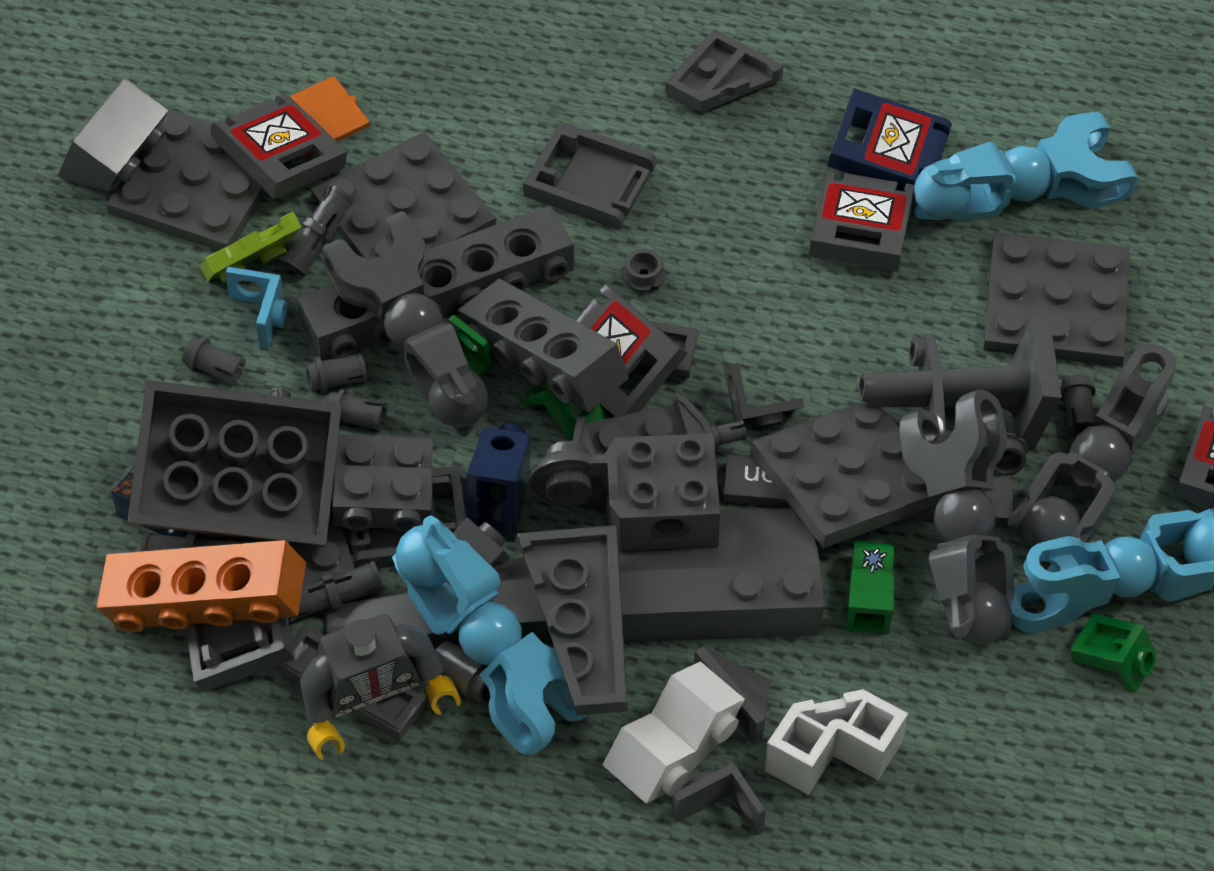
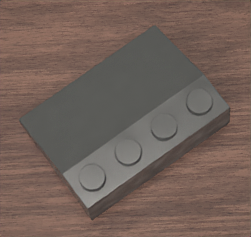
[127,380,342,547]

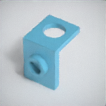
[225,267,287,350]

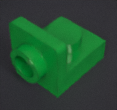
[1070,613,1156,692]

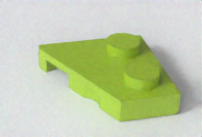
[199,211,302,283]

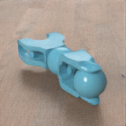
[913,112,1139,221]
[1011,508,1214,633]
[392,516,592,755]

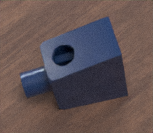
[467,423,531,542]

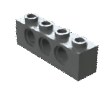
[458,278,629,412]

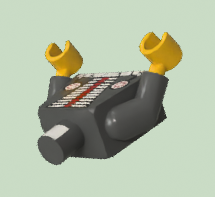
[300,614,461,760]

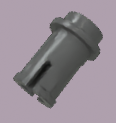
[182,336,246,386]
[306,353,367,394]
[1060,374,1096,437]
[326,389,388,432]

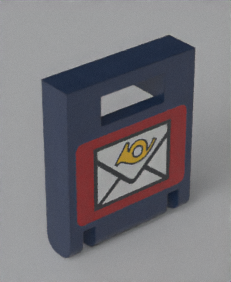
[827,88,952,194]

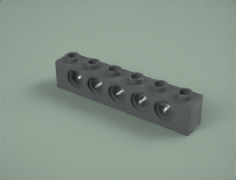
[297,205,574,361]

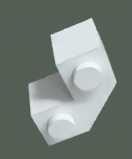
[602,661,745,804]
[764,689,908,795]

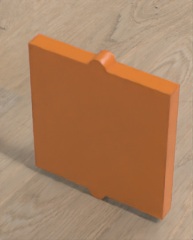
[290,76,370,158]

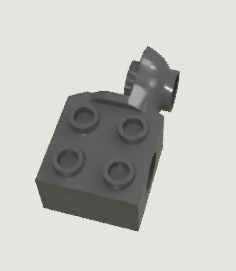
[528,433,720,551]

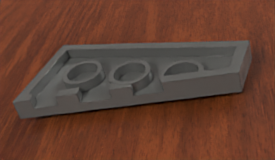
[517,525,628,715]

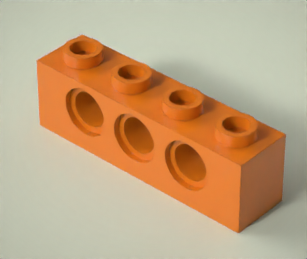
[97,540,306,632]

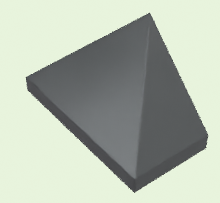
[694,646,771,746]

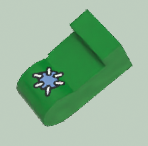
[845,541,894,634]

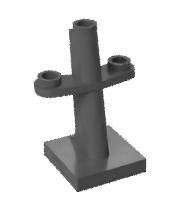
[858,318,1062,449]

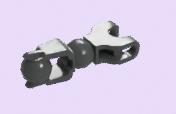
[323,211,489,434]
[1007,344,1176,549]
[900,389,1014,645]

